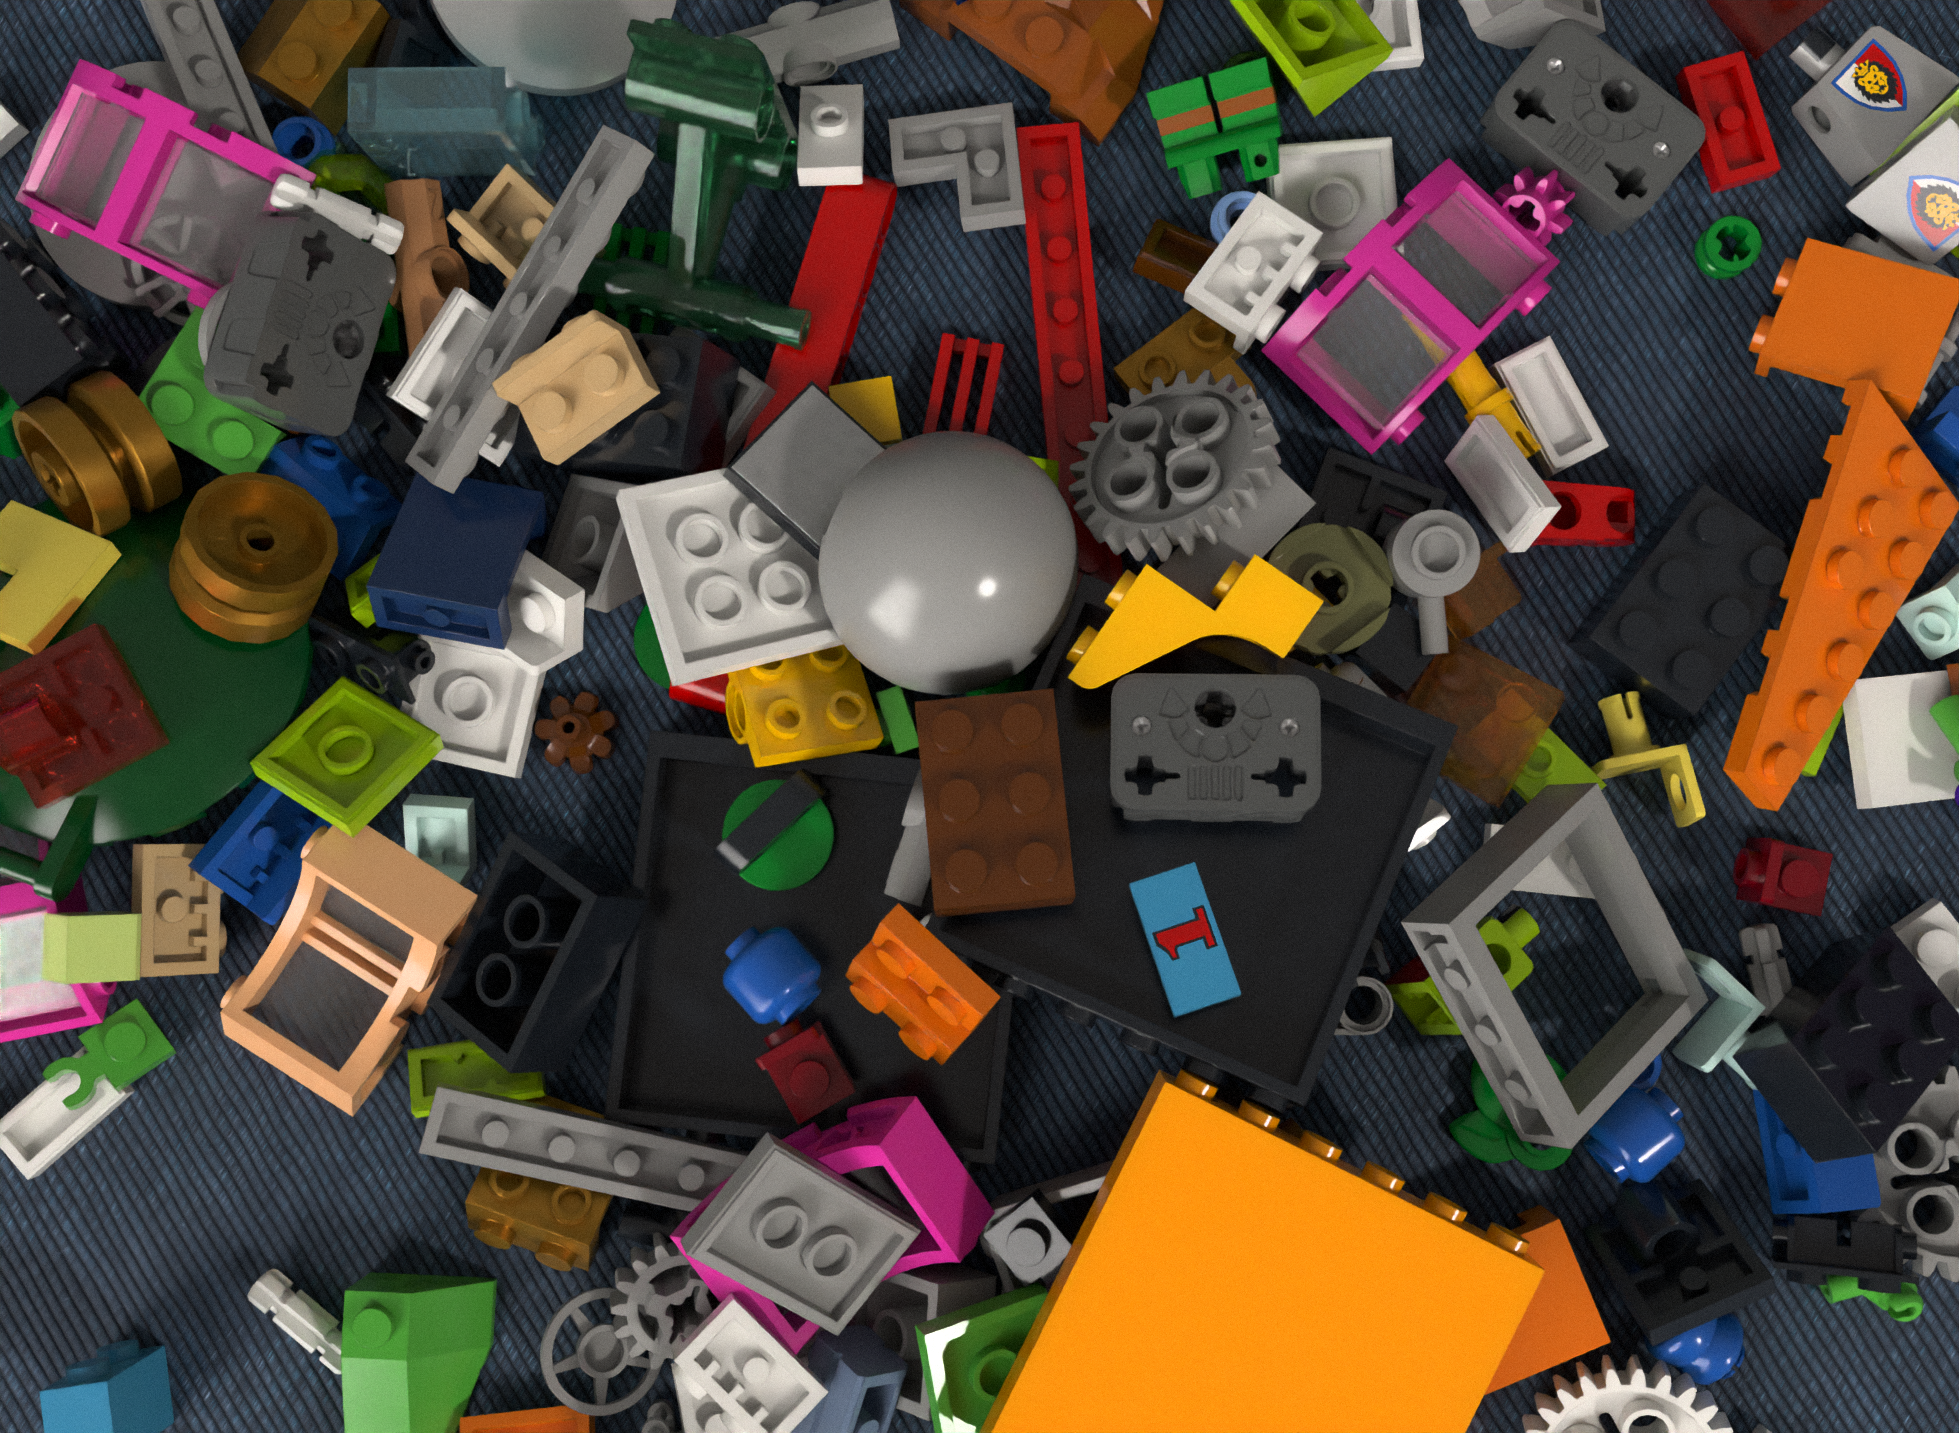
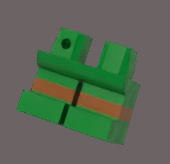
[1146,56,1284,199]

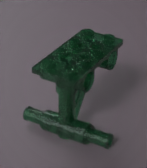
[577,18,812,351]

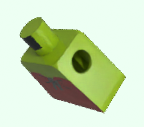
[1383,904,1540,1035]

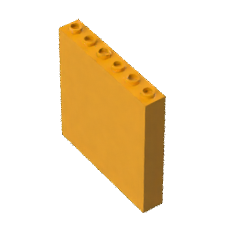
[979,1068,1546,1433]

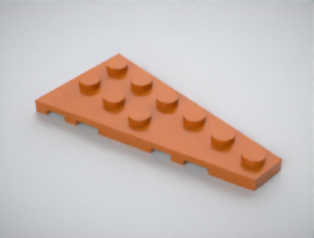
[1723,379,1959,811]

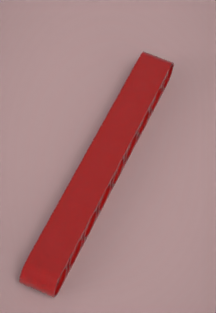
[669,174,897,716]

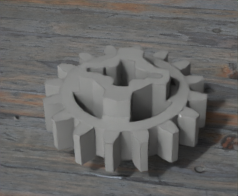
[609,1232,721,1370]

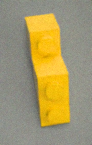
[1066,554,1324,689]

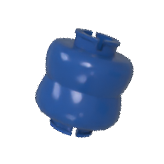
[1643,1312,1745,1385]

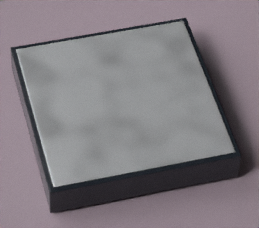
[723,381,887,561]

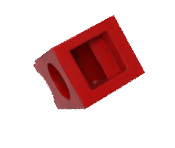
[1530,480,1636,547]

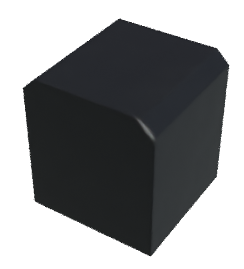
[1344,602,1436,696]

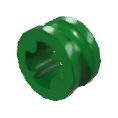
[1694,216,1762,280]

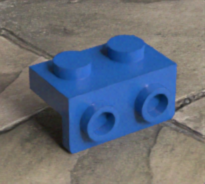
[261,433,402,581]
[188,779,332,925]

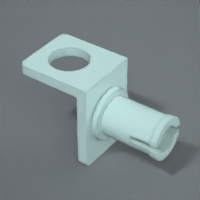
[1672,948,1766,1090]

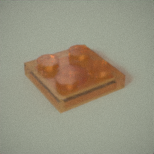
[1406,635,1565,808]

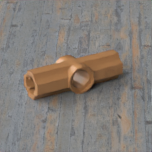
[384,178,470,358]

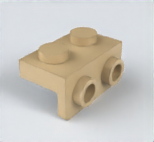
[446,163,607,289]

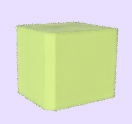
[42,911,142,984]

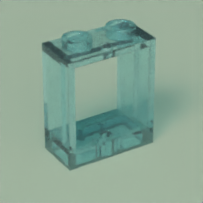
[347,67,545,176]

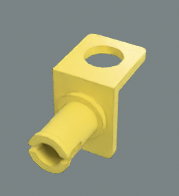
[1590,691,1706,828]

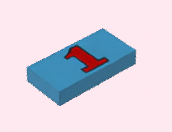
[1129,862,1241,1018]

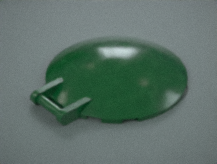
[0,484,313,902]

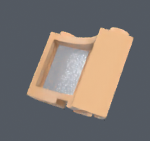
[220,825,478,1117]

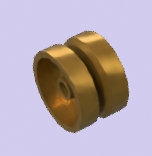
[12,370,183,538]
[169,472,338,644]

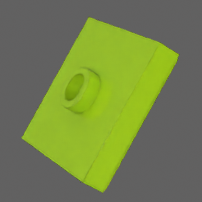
[250,676,444,838]

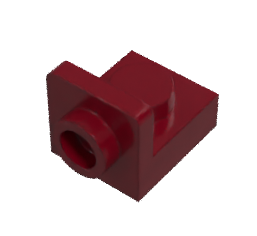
[1733,838,1833,916]
[755,1018,857,1125]

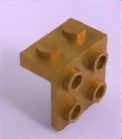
[465,1095,622,1271]

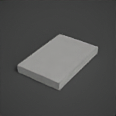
[680,1132,921,1336]

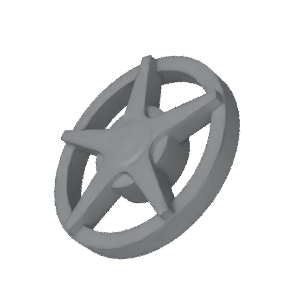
[540,1287,662,1416]

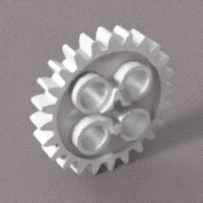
[1522,1354,1733,1433]

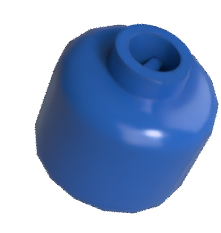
[723,926,822,1026]
[1583,1085,1685,1183]

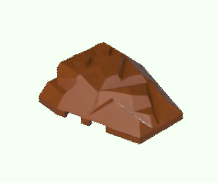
[899,0,1164,147]

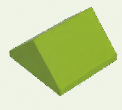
[1229,0,1394,117]

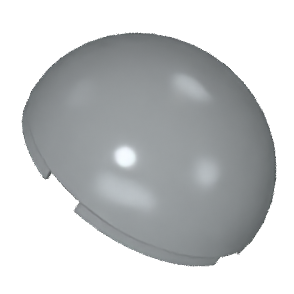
[819,431,1079,695]

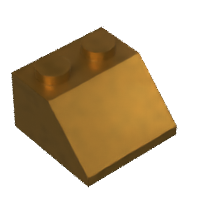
[237,0,392,136]

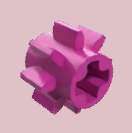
[1493,166,1576,246]

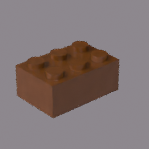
[915,688,1076,917]

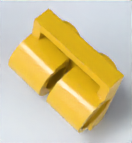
[725,644,884,768]

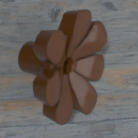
[535,691,619,774]

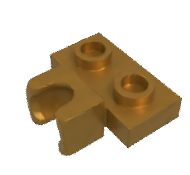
[1113,308,1257,397]

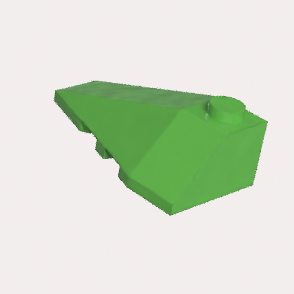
[341,1272,497,1433]

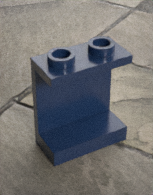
[366,472,549,650]

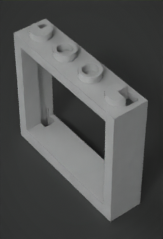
[1401,783,1708,1149]

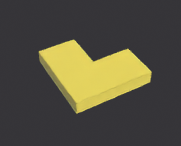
[0,500,121,656]

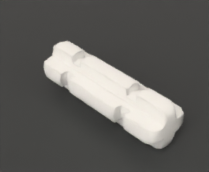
[270,174,404,254]
[247,1269,342,1374]

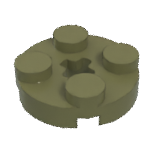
[1266,523,1393,656]

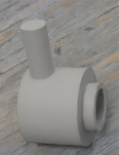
[1382,509,1480,655]

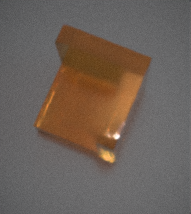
[1444,540,1521,641]

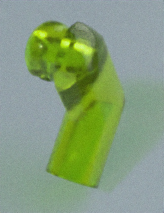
[309,154,393,215]

